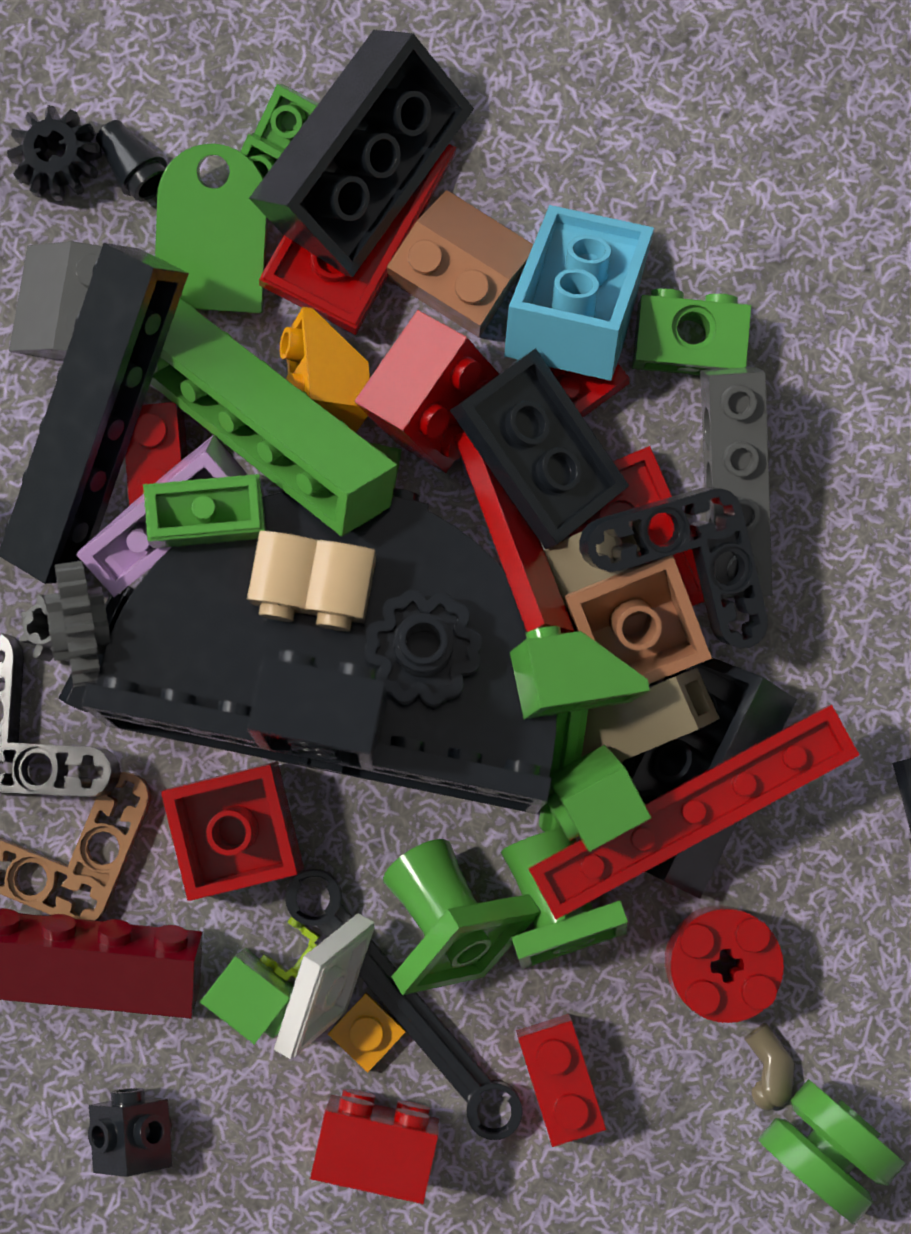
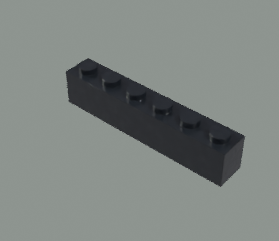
[0,243,189,584]

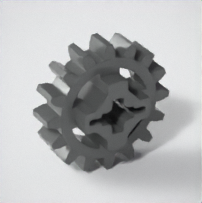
[44,561,111,687]

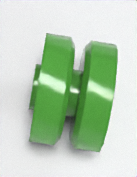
[757,1079,906,1225]

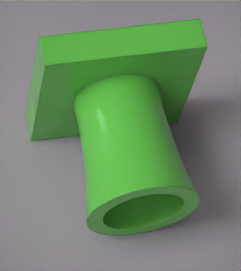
[501,828,628,969]
[383,839,540,995]

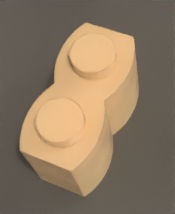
[247,531,377,631]

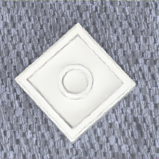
[274,913,375,1059]

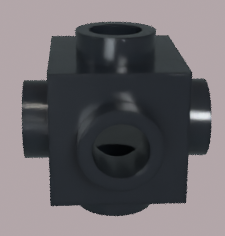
[88,1088,173,1177]

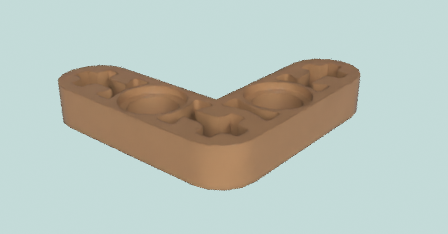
[0,772,151,921]

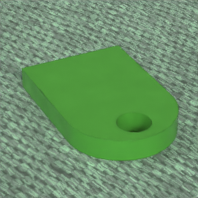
[155,144,268,313]

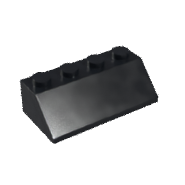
[249,30,474,277]
[622,657,797,899]

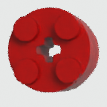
[665,905,784,1023]

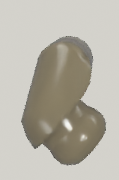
[744,1023,795,1111]

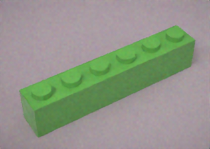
[150,298,397,537]

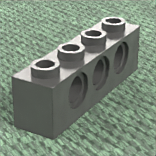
[700,367,773,599]

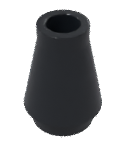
[95,120,167,202]

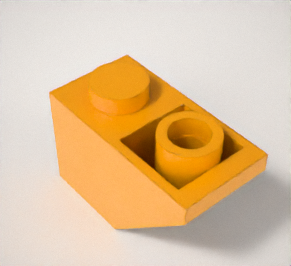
[280,307,370,433]

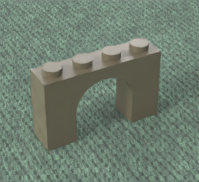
[503,521,720,762]

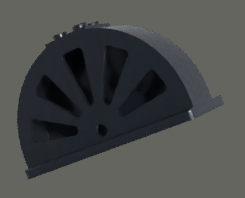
[81,488,556,814]

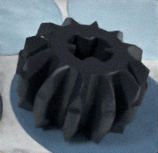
[7,105,102,201]

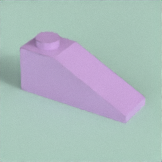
[76,435,248,597]

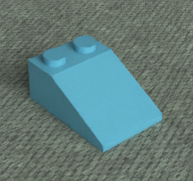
[504,205,654,381]

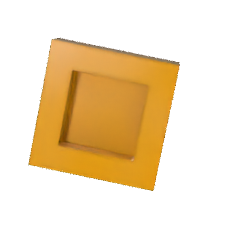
[328,992,406,1073]

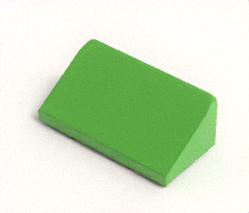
[143,474,266,548]

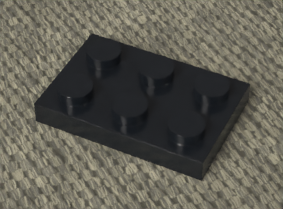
[450,348,629,549]

